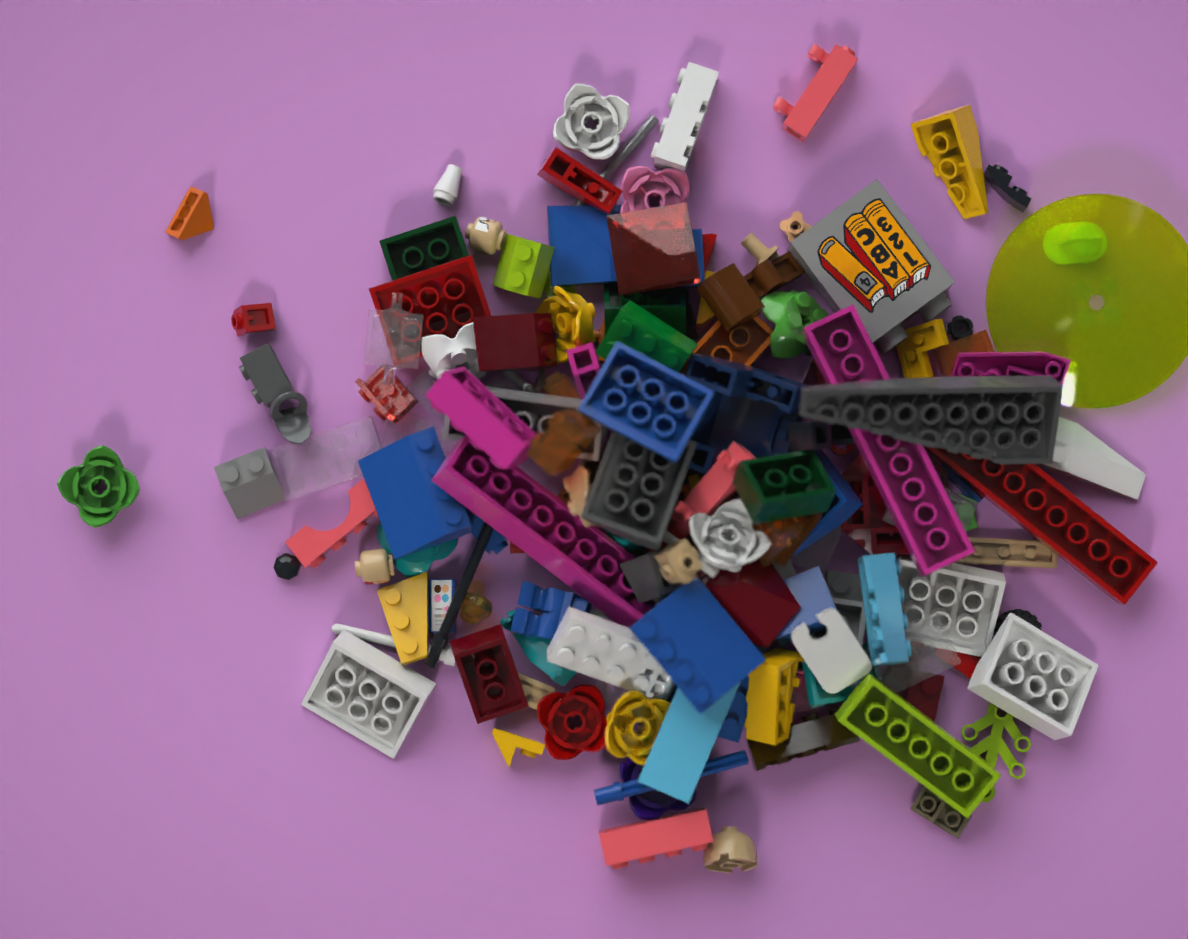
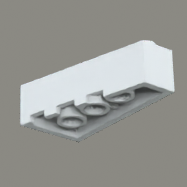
[651,62,719,171]

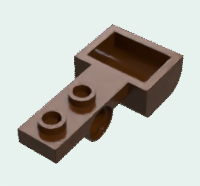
[697,251,805,332]

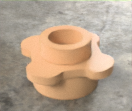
[779,211,811,242]

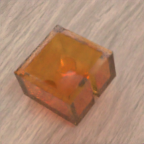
[526,407,602,476]

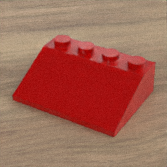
[369,255,491,366]

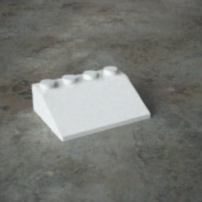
[896,554,1006,657]
[967,613,1099,740]
[301,630,436,759]

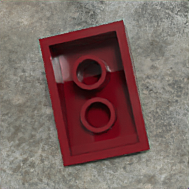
[473,313,558,372]
[450,624,529,724]

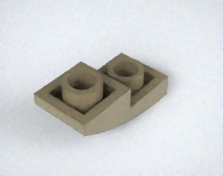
[910,786,972,839]

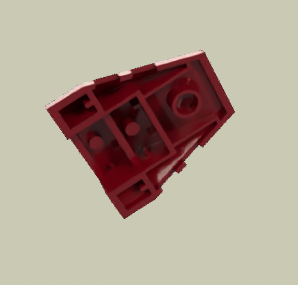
[669,551,801,649]

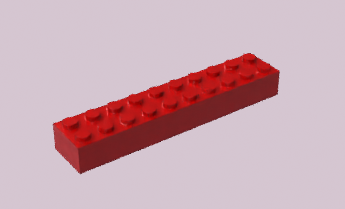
[923,446,1158,605]

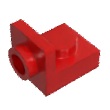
[231,303,276,336]

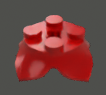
[537,684,607,760]

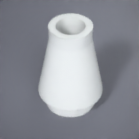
[432,165,463,206]

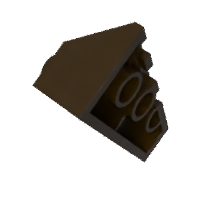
[745,706,860,771]

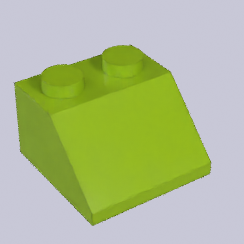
[492,233,555,299]

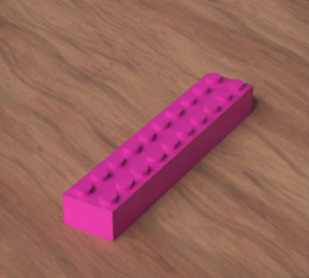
[801,304,975,577]
[431,434,670,628]

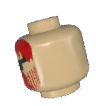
[355,549,395,585]

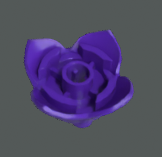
[620,757,697,820]

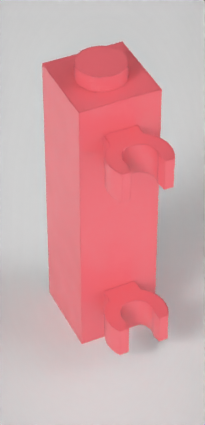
[772,44,858,143]
[671,441,756,536]

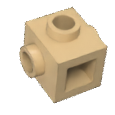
[654,539,703,584]

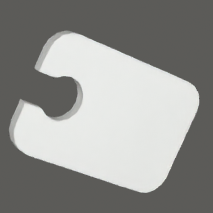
[791,608,872,693]

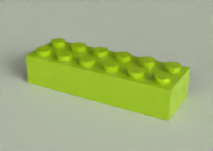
[835,673,1002,818]

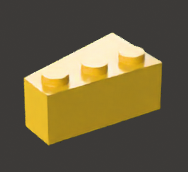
[745,647,804,746]

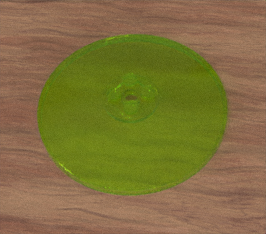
[985,193,1188,409]

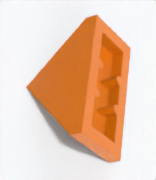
[165,186,214,240]

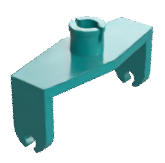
[500,610,577,686]

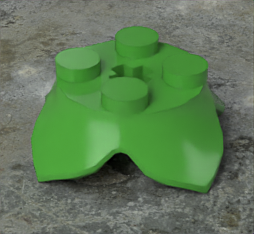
[760,290,828,359]
[57,445,140,528]

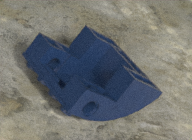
[685,353,810,474]

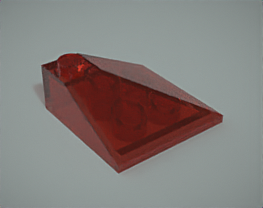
[606,203,700,296]

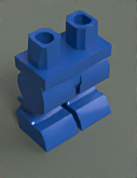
[510,580,592,641]

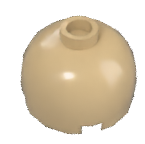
[703,826,757,873]

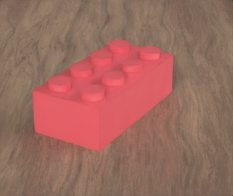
[599,807,714,869]

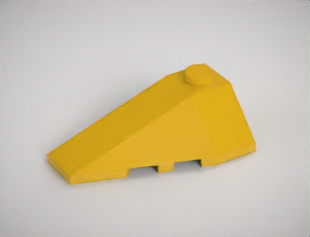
[910,104,988,219]

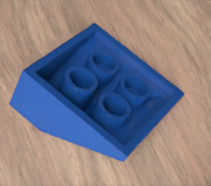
[547,205,636,286]

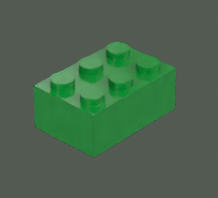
[595,300,698,373]

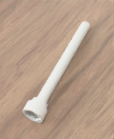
[332,623,456,667]

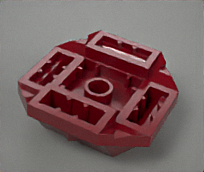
[841,448,949,555]

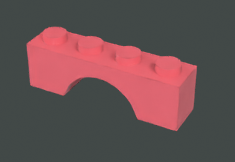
[285,478,378,569]

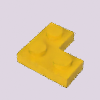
[896,319,949,379]

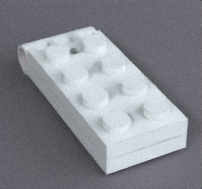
[547,606,676,701]

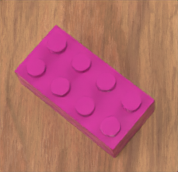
[425,367,543,470]

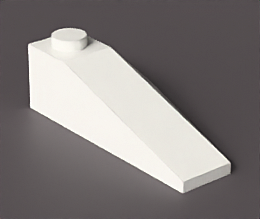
[1036,417,1146,500]

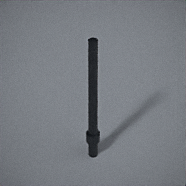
[425,522,494,668]

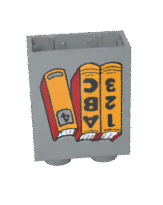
[787,179,955,355]

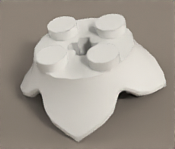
[553,84,630,160]
[421,322,486,380]
[689,499,771,572]

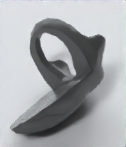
[268,392,312,445]

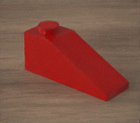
[537,147,623,214]

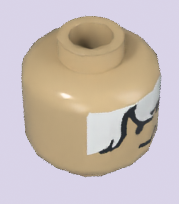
[465,217,506,255]

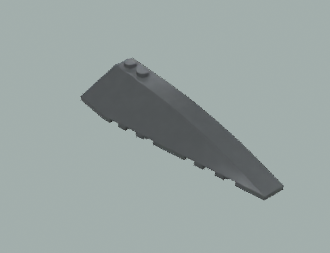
[799,375,1064,464]

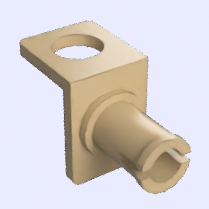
[740,232,780,266]

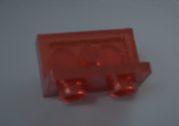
[355,363,419,424]

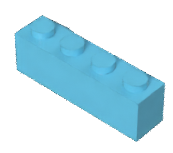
[857,553,911,667]

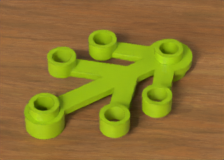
[961,703,1031,802]

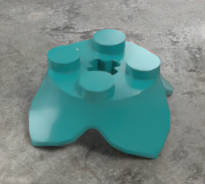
[376,523,457,578]

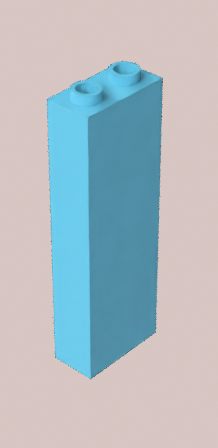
[638,681,741,803]

